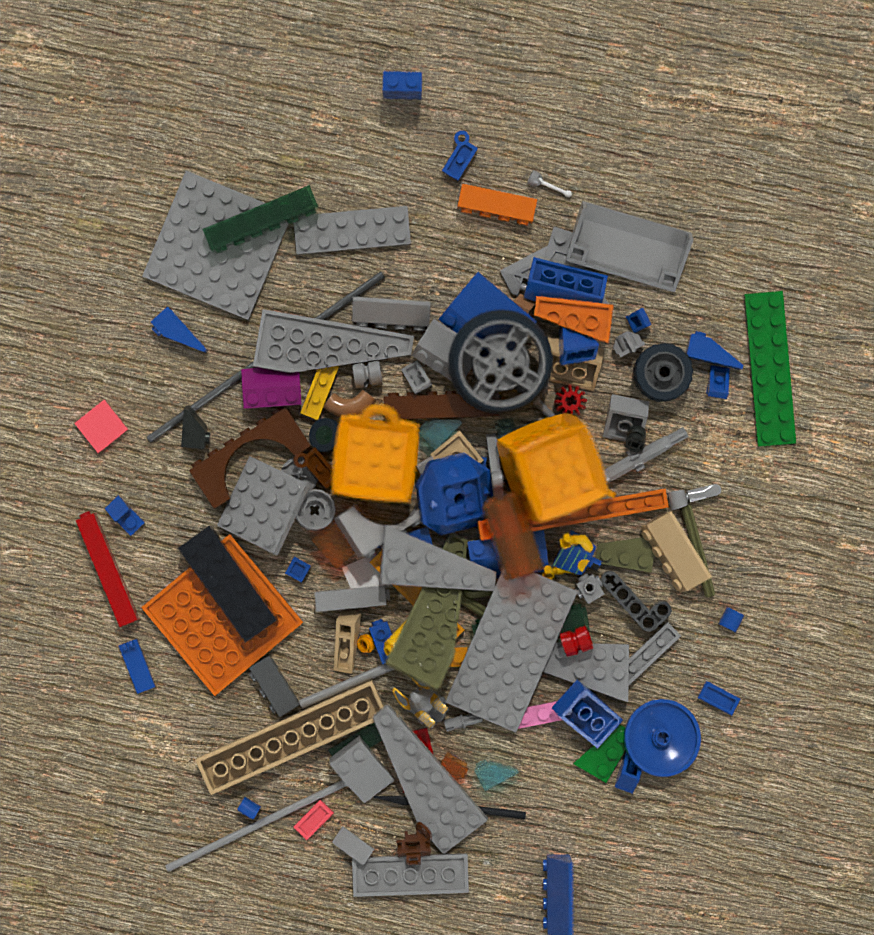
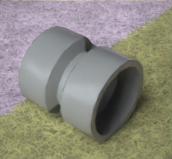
[352,361,383,389]

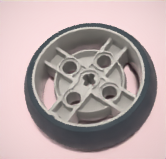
[448,310,553,414]

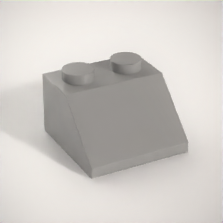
[603,394,649,442]

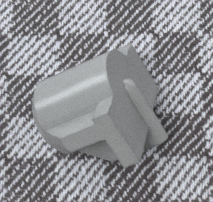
[613,331,645,359]

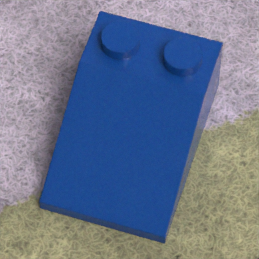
[552,679,623,748]

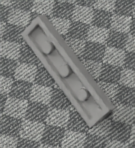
[629,622,681,685]

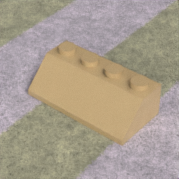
[640,511,712,593]

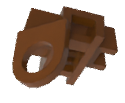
[396,822,432,866]

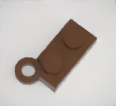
[293,447,333,489]

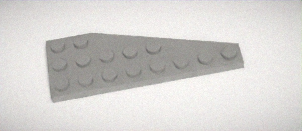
[253,309,414,373]
[373,704,488,854]

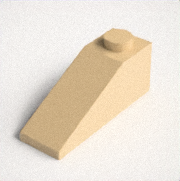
[333,610,361,674]

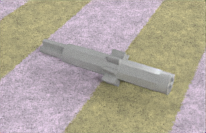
[604,427,689,483]

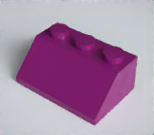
[241,368,302,409]

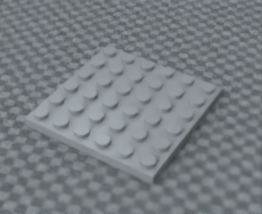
[142,171,292,320]

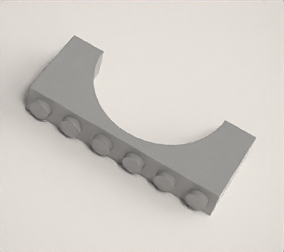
[334,456,456,558]

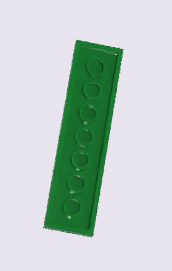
[744,291,796,447]

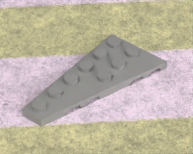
[380,525,496,591]
[543,642,629,702]

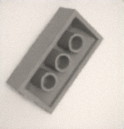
[352,297,431,331]

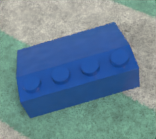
[438,272,537,367]
[543,854,573,935]

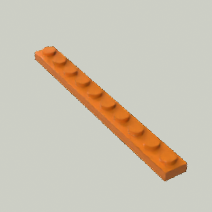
[477,488,669,540]

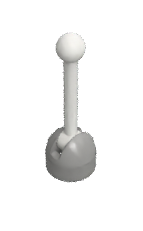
[527,170,572,198]

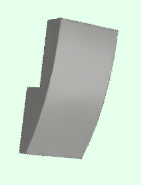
[332,826,374,865]

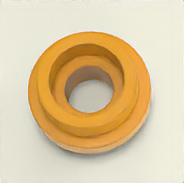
[357,634,375,653]

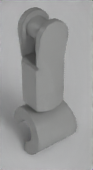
[667,484,721,510]

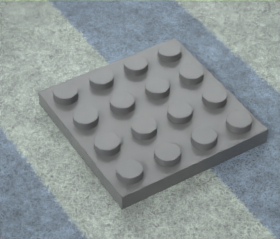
[217,456,310,556]

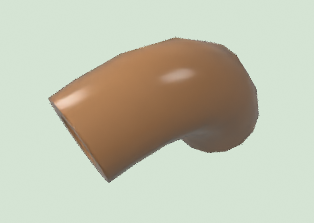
[323,390,377,417]

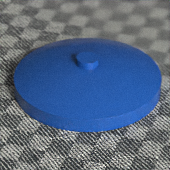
[624,699,701,777]

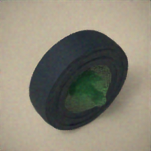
[309,418,339,453]

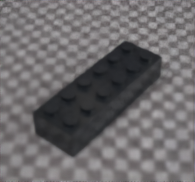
[178,525,278,643]

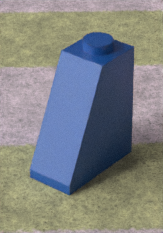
[558,326,599,366]

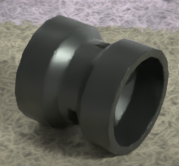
[625,425,646,452]

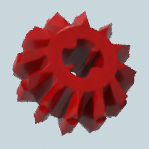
[554,385,587,415]

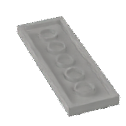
[293,206,411,255]
[352,853,469,897]

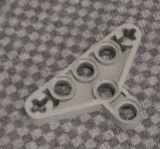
[486,433,506,518]

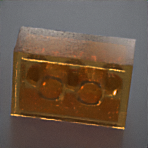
[311,502,372,569]

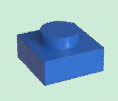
[285,556,311,583]

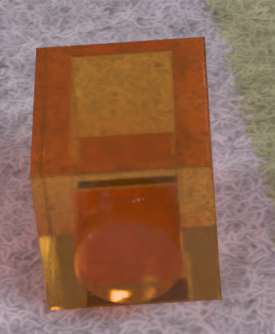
[440,751,469,781]

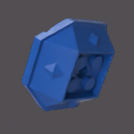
[415,452,495,535]

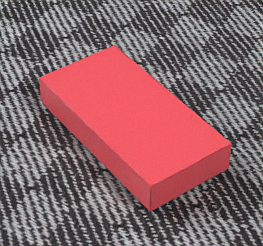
[293,799,334,840]

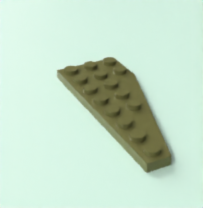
[385,533,468,691]

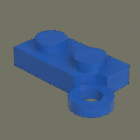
[442,131,478,181]

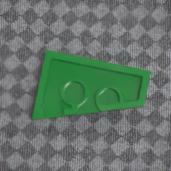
[573,724,626,783]

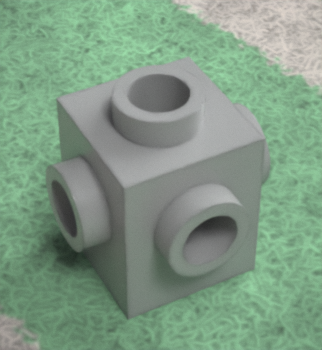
[574,573,605,604]

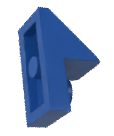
[706,365,730,399]
[105,495,145,536]

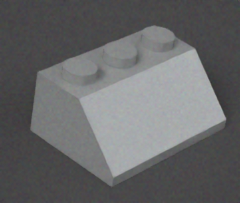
[412,319,482,380]

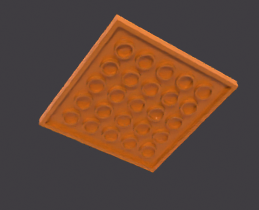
[141,534,303,696]

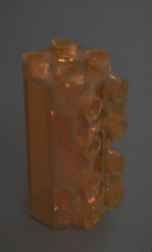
[481,491,544,581]

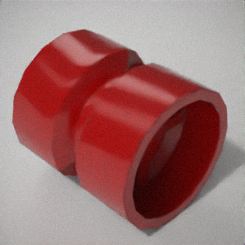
[560,625,594,657]

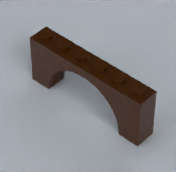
[189,407,312,509]

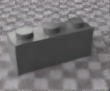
[249,655,300,717]

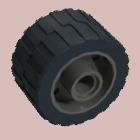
[633,343,693,402]

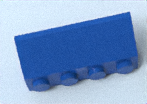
[524,257,608,303]
[467,530,549,579]

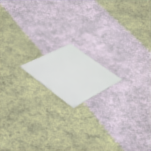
[342,554,389,588]

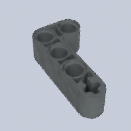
[600,570,672,631]

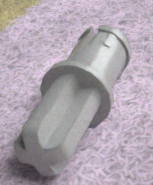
[444,714,483,732]

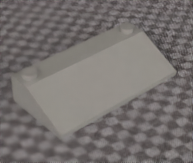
[565,201,693,292]

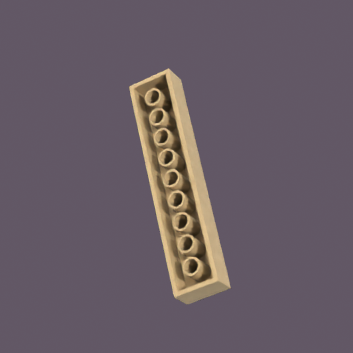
[195,679,384,795]

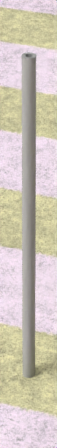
[165,780,348,872]

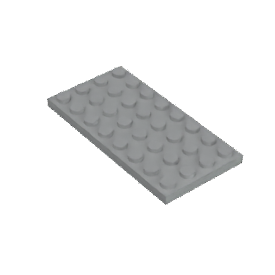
[445,560,578,733]

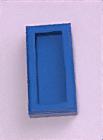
[697,681,740,716]

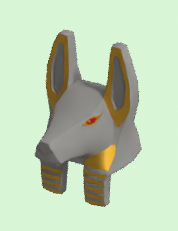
[392,678,449,729]

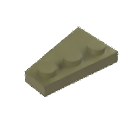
[595,537,654,573]

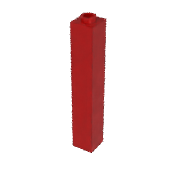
[75,511,140,627]

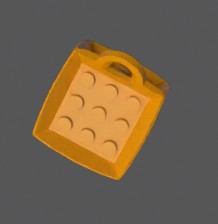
[331,405,421,504]
[496,413,616,522]

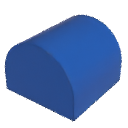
[626,308,652,333]
[718,607,744,633]
[238,797,261,819]

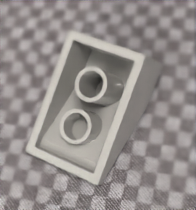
[329,735,395,803]

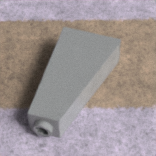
[315,585,390,612]

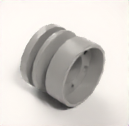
[295,489,335,531]

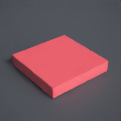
[74,400,129,453]

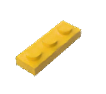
[300,366,339,420]

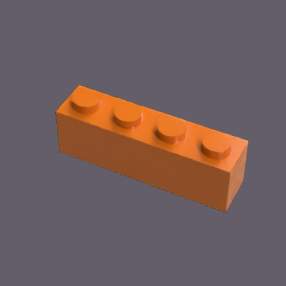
[457,184,537,226]

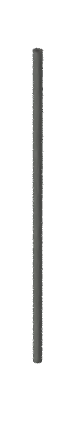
[147,271,385,443]

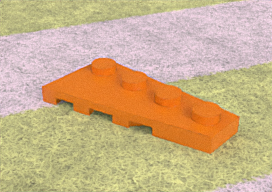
[534,296,614,344]

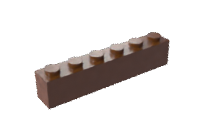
[384,391,500,420]

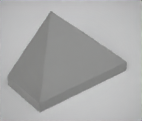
[401,360,432,394]

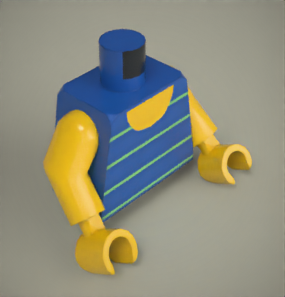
[542,530,602,580]

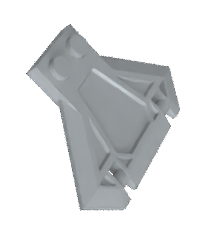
[500,227,608,304]

